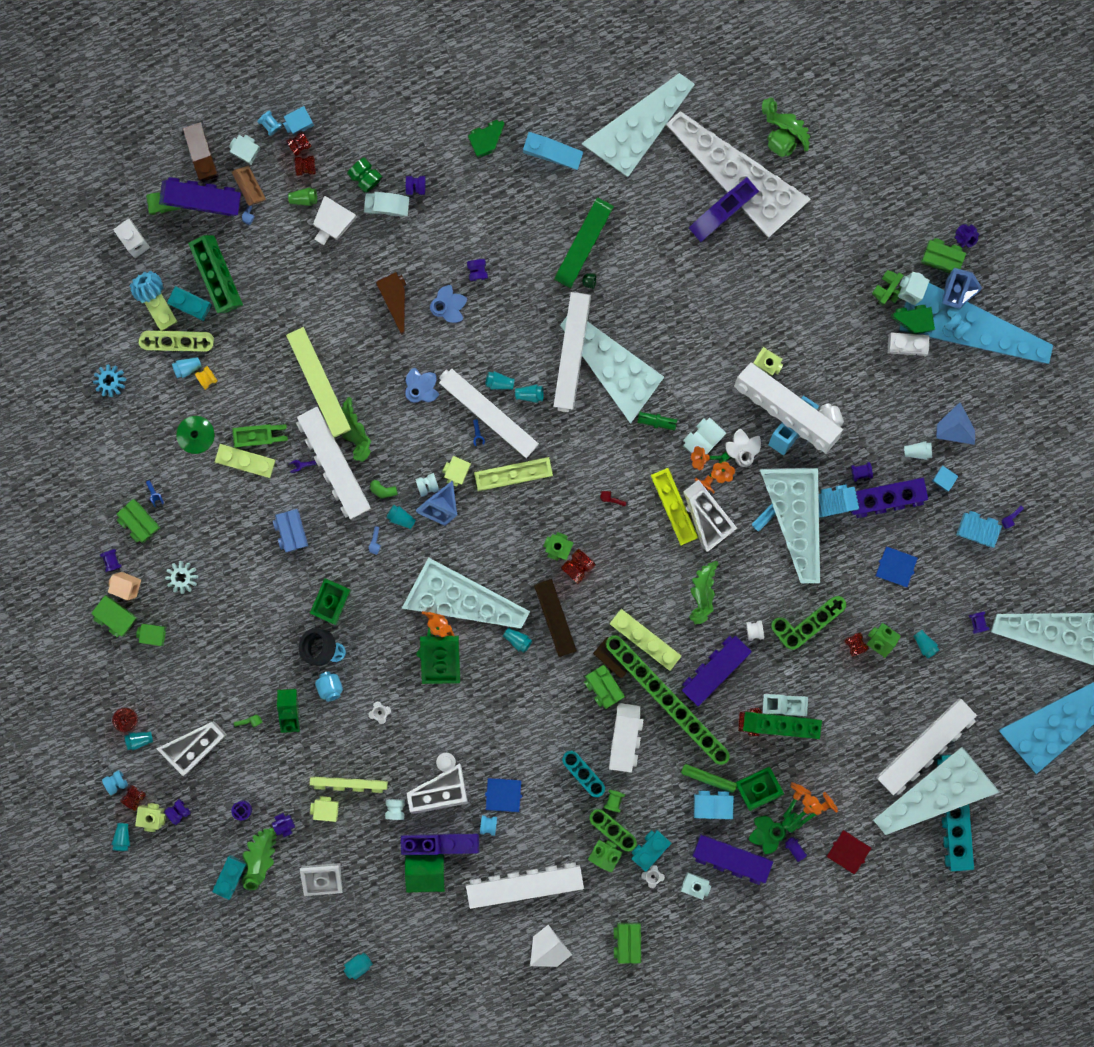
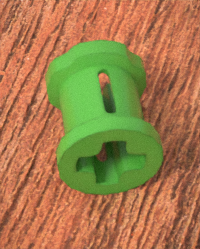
[603,789,625,813]

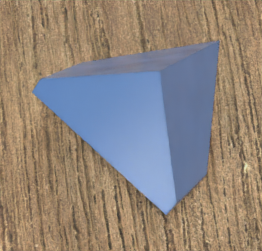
[942,268,982,309]
[936,403,975,445]
[416,481,457,526]

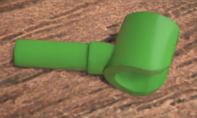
[234,715,262,728]

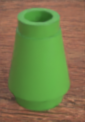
[288,187,318,206]

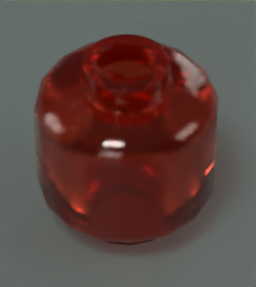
[112,707,139,733]

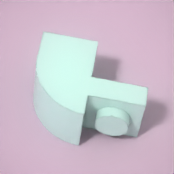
[364,192,409,216]
[763,694,808,716]

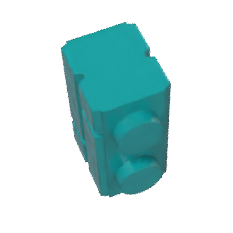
[167,286,212,321]
[212,855,246,900]

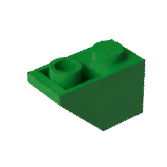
[468,120,505,159]
[891,305,935,334]
[277,689,300,733]

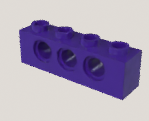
[850,478,928,518]

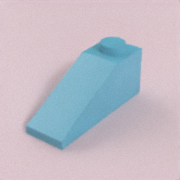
[523,132,583,170]
[768,395,819,455]

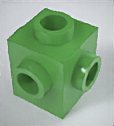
[543,532,573,561]
[866,623,901,658]
[588,840,623,873]

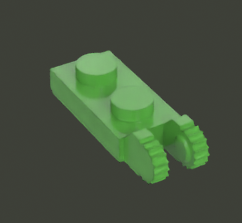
[232,424,288,448]

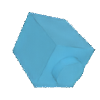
[283,106,314,136]

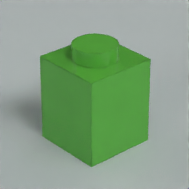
[136,623,167,646]

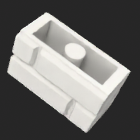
[888,333,929,356]

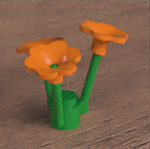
[782,782,838,833]

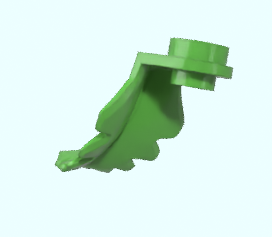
[762,97,810,152]
[341,397,371,462]
[689,561,718,624]
[242,828,277,890]

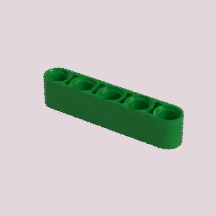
[554,197,614,289]

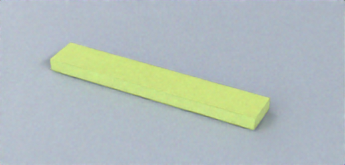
[286,327,351,438]

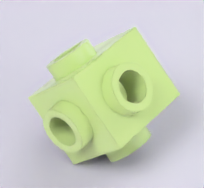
[135,803,166,832]

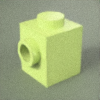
[443,456,471,487]
[310,796,339,822]

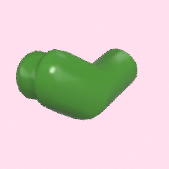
[370,480,398,499]

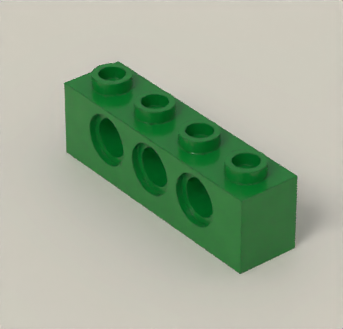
[188,235,243,314]
[743,712,822,739]

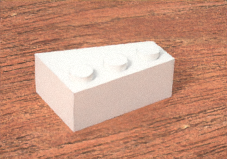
[609,703,643,772]
[407,764,468,814]

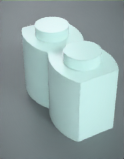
[683,418,726,454]

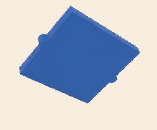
[876,546,918,587]
[485,778,522,812]

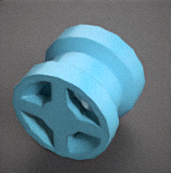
[330,643,346,662]
[480,815,497,836]

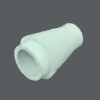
[904,441,932,460]

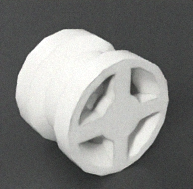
[746,621,764,641]

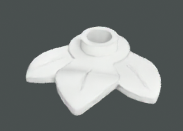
[725,429,761,467]

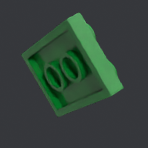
[420,636,460,684]

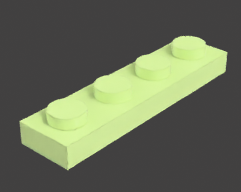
[610,609,681,671]
[310,776,388,793]

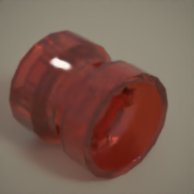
[286,131,312,157]
[295,155,316,176]
[844,632,869,657]
[120,785,146,811]

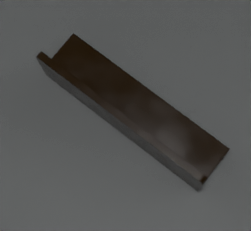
[534,579,577,657]

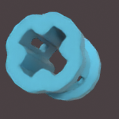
[257,111,283,136]

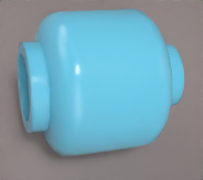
[315,671,343,702]

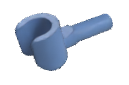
[242,205,255,225]
[369,527,381,555]

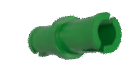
[637,411,677,431]

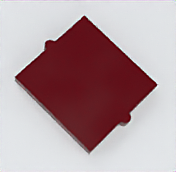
[826,830,872,875]

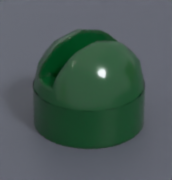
[582,273,596,289]

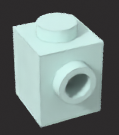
[229,135,260,165]
[898,272,930,305]
[680,872,711,900]

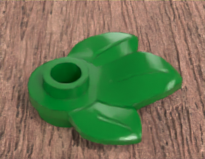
[749,816,786,854]

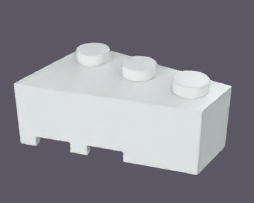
[684,480,737,552]
[157,721,227,776]

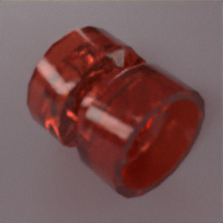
[561,548,596,584]

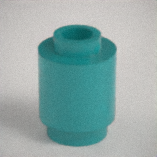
[343,952,373,980]

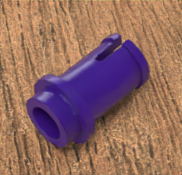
[784,836,807,862]

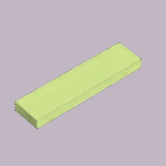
[474,457,553,491]

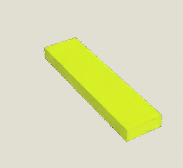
[650,468,698,545]

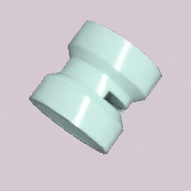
[416,473,439,497]
[385,799,405,820]

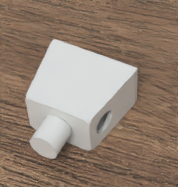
[313,196,357,245]
[113,218,151,258]

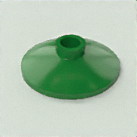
[176,416,215,454]

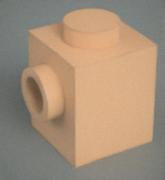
[108,572,141,600]

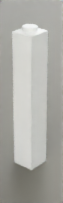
[553,292,591,412]
[439,368,539,459]

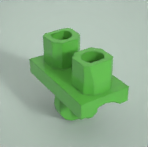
[872,270,904,306]

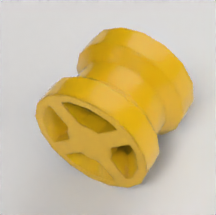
[195,366,218,390]

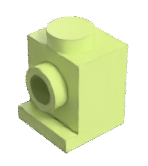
[753,347,783,376]

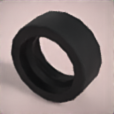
[298,628,336,666]

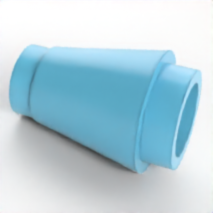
[172,357,202,379]

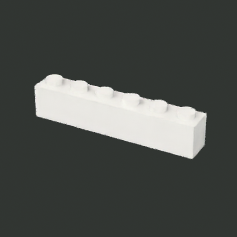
[734,362,843,454]
[296,407,371,520]
[876,698,977,795]
[466,862,584,909]

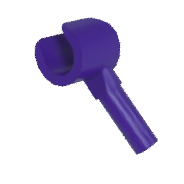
[288,460,317,473]
[1001,506,1024,529]

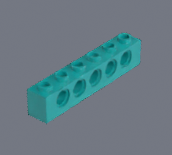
[937,754,974,871]

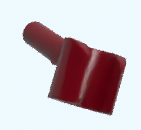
[600,491,626,507]

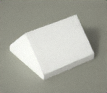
[300,863,342,896]

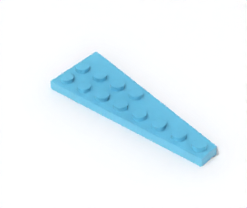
[899,283,1053,364]
[999,682,1094,774]

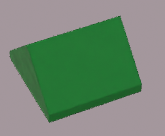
[310,578,352,625]
[735,766,784,811]
[405,854,445,893]

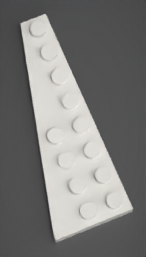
[666,111,811,238]

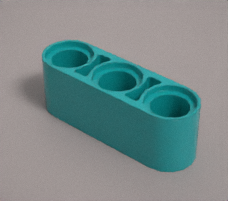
[562,750,605,797]

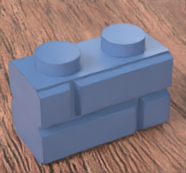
[273,509,308,552]

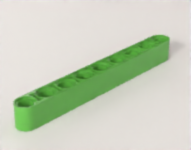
[605,635,730,765]

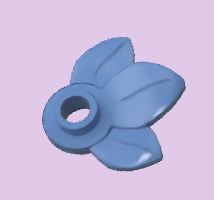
[430,285,467,323]
[405,368,439,403]

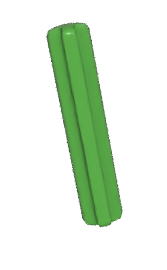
[681,764,737,793]

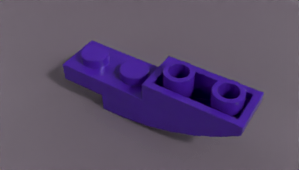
[689,177,759,242]
[401,833,479,855]

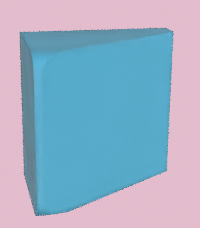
[932,465,958,492]

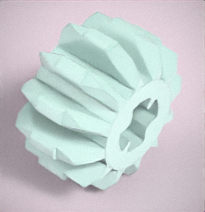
[165,561,198,594]

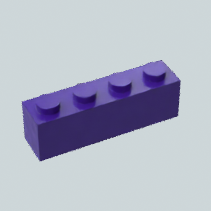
[159,177,241,217]
[681,635,752,706]
[692,834,773,885]

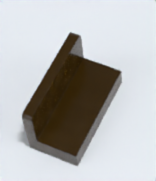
[593,637,633,679]

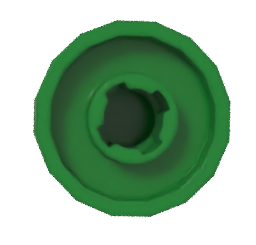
[347,157,383,194]

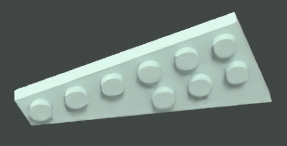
[582,73,695,177]
[560,316,664,424]
[760,468,820,583]
[402,557,530,628]
[991,613,1094,665]
[874,747,1000,835]

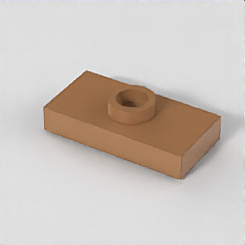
[232,165,266,206]

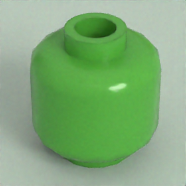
[767,128,797,157]

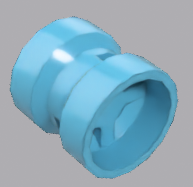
[944,313,971,339]
[102,770,128,795]

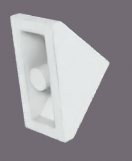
[530,925,572,967]

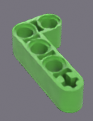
[771,596,846,650]

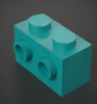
[631,829,672,872]

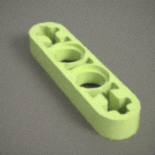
[139,331,214,351]

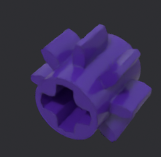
[954,224,979,248]
[272,813,295,837]

